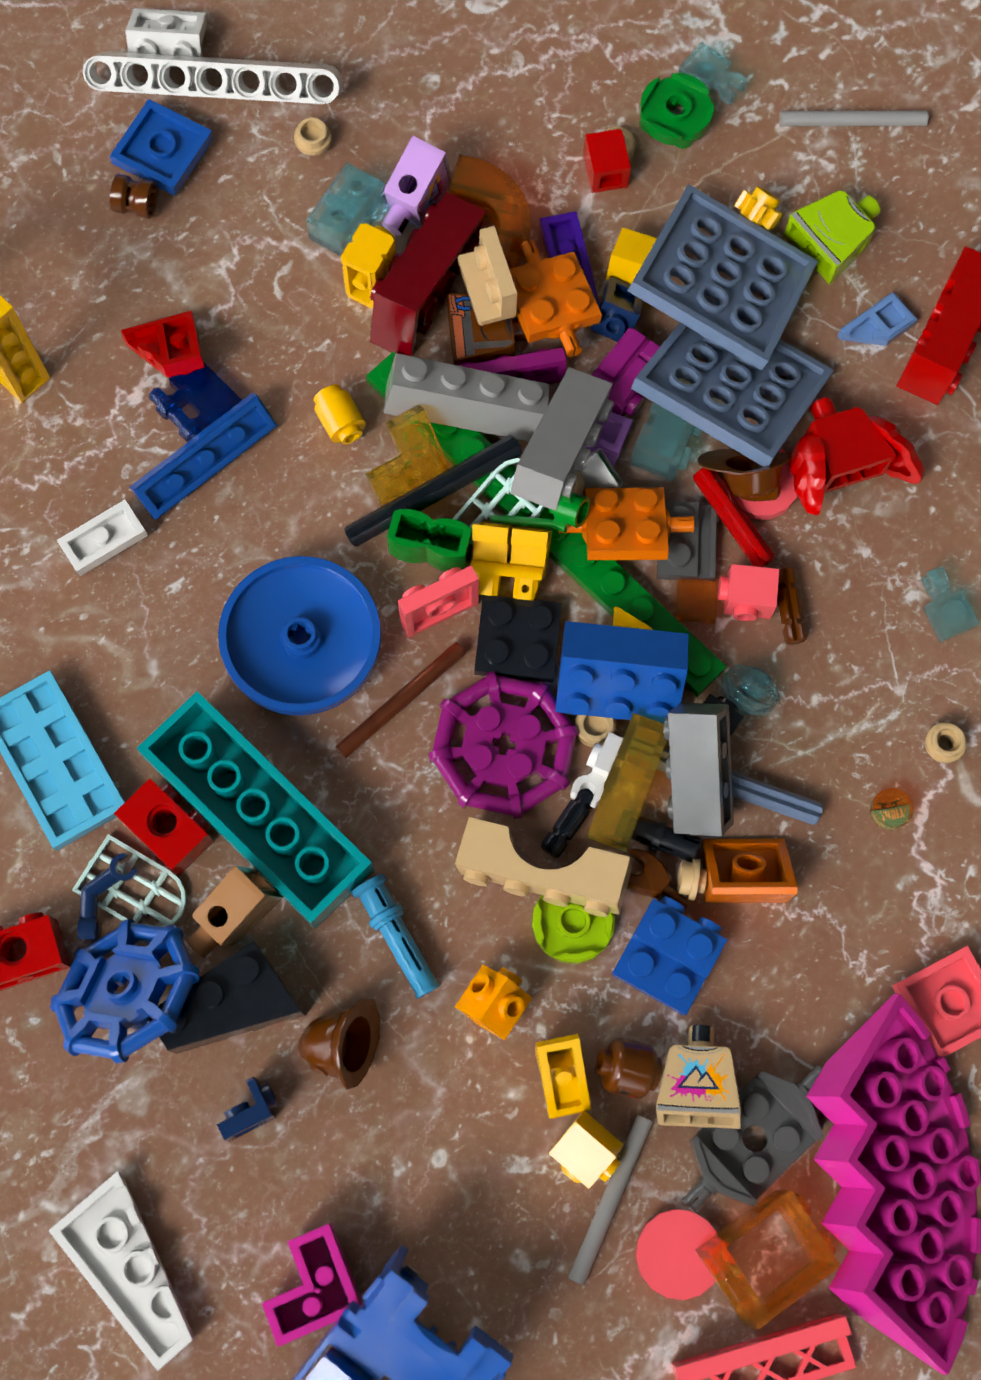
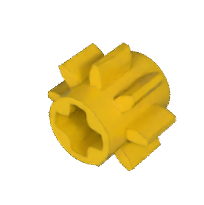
[734,186,783,230]

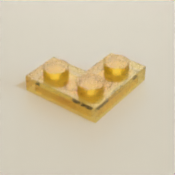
[365,404,450,507]

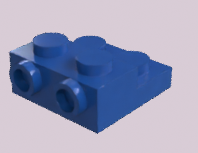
[611,897,728,1016]

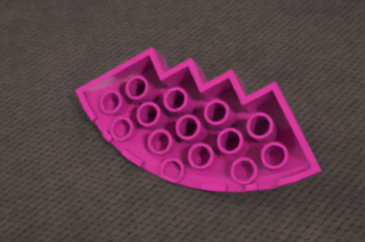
[806,994,981,1375]

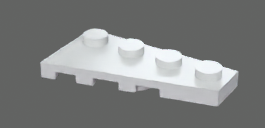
[48,1171,195,1371]

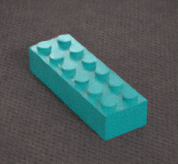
[136,691,374,930]

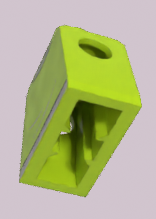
[784,191,880,285]

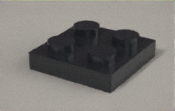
[474,595,562,683]

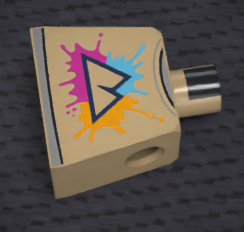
[656,1025,741,1129]

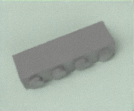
[384,353,549,441]
[510,367,614,511]

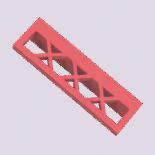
[671,1313,856,1380]

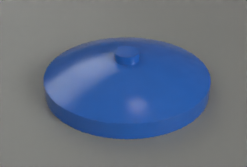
[218,556,381,716]

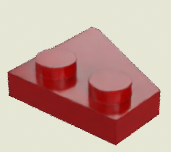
[121,310,205,378]

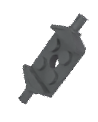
[681,1065,823,1213]

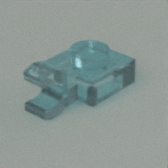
[921,566,980,643]

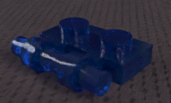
[148,362,242,442]

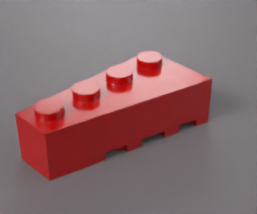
[896,246,981,406]

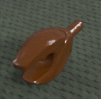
[627,848,691,910]

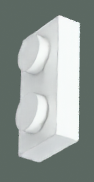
[57,500,148,576]

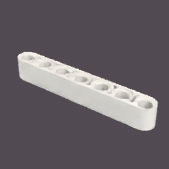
[83,51,343,104]

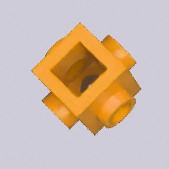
[455,965,532,1041]

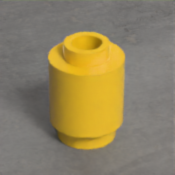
[313,384,366,445]

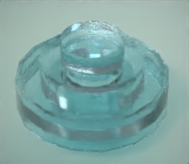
[721,664,780,716]

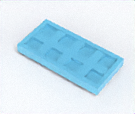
[0,670,125,851]

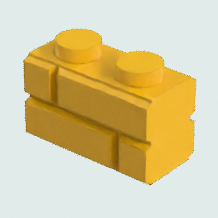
[341,223,396,309]

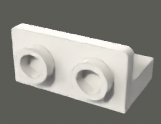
[126,8,207,67]

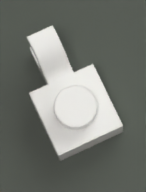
[570,732,624,808]

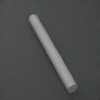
[779,111,928,126]
[568,1115,653,1285]

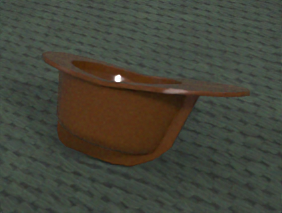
[697,449,791,501]

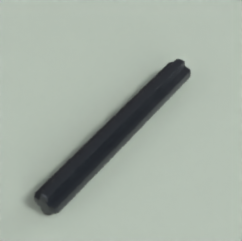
[344,435,522,547]

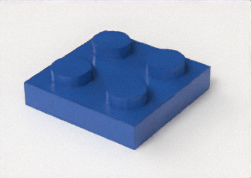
[109,99,214,196]

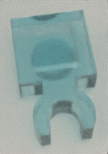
[679,42,747,105]

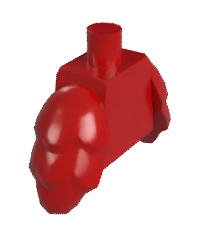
[789,397,925,516]

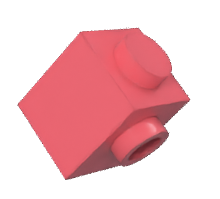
[717,564,779,621]

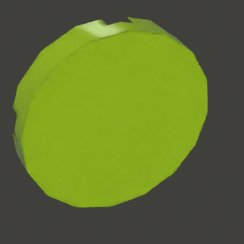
[532,895,615,964]

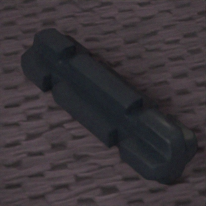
[541,788,594,858]

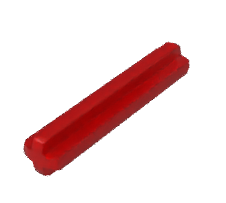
[693,468,774,567]

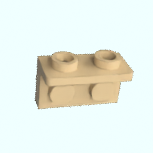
[458,226,517,325]

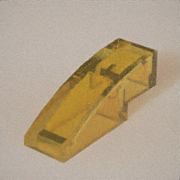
[587,713,669,852]

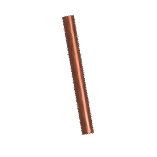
[335,642,466,758]

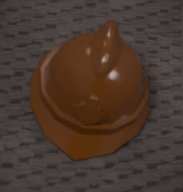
[298,999,380,1089]

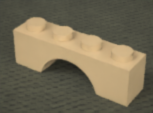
[455,817,632,917]

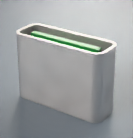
[580,448,623,488]

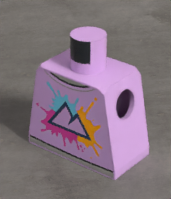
[382,136,453,236]

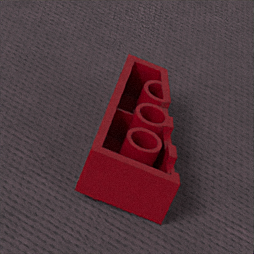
[370,192,486,357]

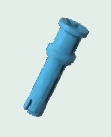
[351,874,441,999]

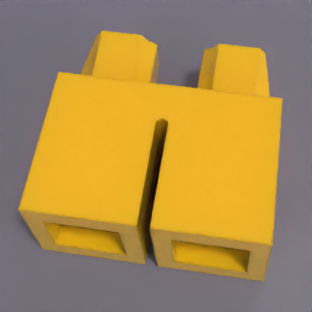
[471,522,552,600]

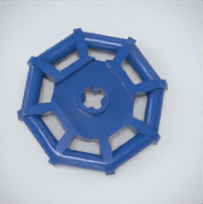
[50,919,200,1064]

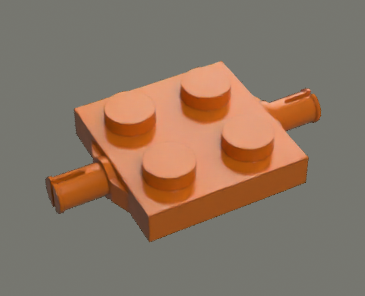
[509,239,602,358]
[558,487,694,560]

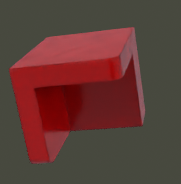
[583,129,631,193]

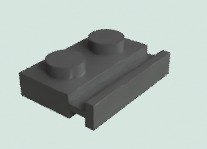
[656,500,717,582]

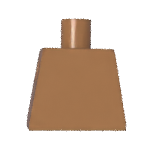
[186,865,283,958]

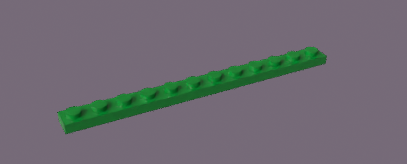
[366,351,727,698]

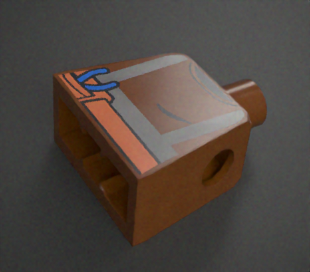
[447,293,527,366]

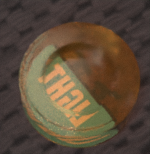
[870,788,914,831]

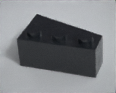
[149,941,305,1054]

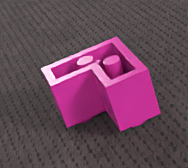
[261,1222,363,1347]

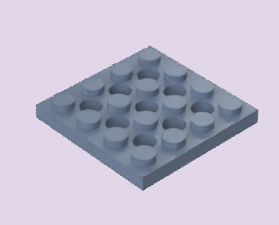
[627,184,818,370]
[631,296,834,467]

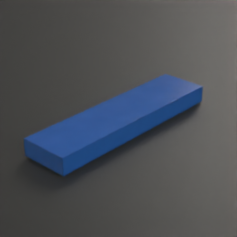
[130,392,278,520]

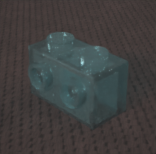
[306,163,388,256]

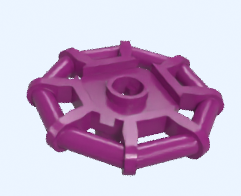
[428,671,580,819]

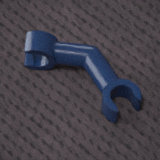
[77,853,139,940]

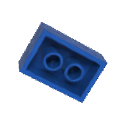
[555,621,688,724]

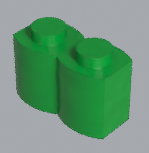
[387,509,472,572]

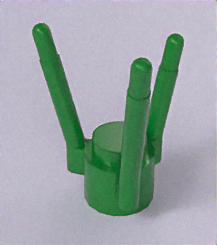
[490,492,590,533]

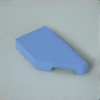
[837,292,918,346]

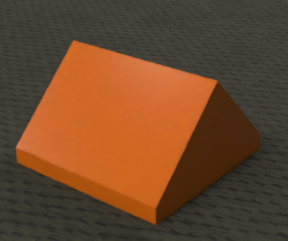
[703,839,798,903]

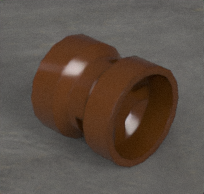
[109,174,158,219]

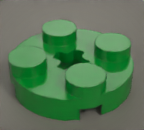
[639,73,714,149]

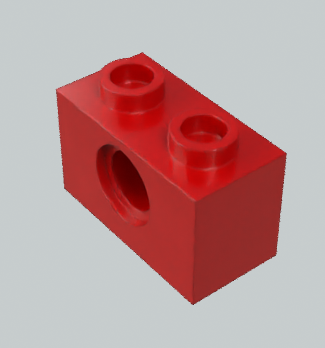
[114,778,213,877]
[0,912,71,991]

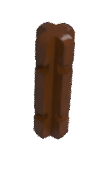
[777,567,807,645]

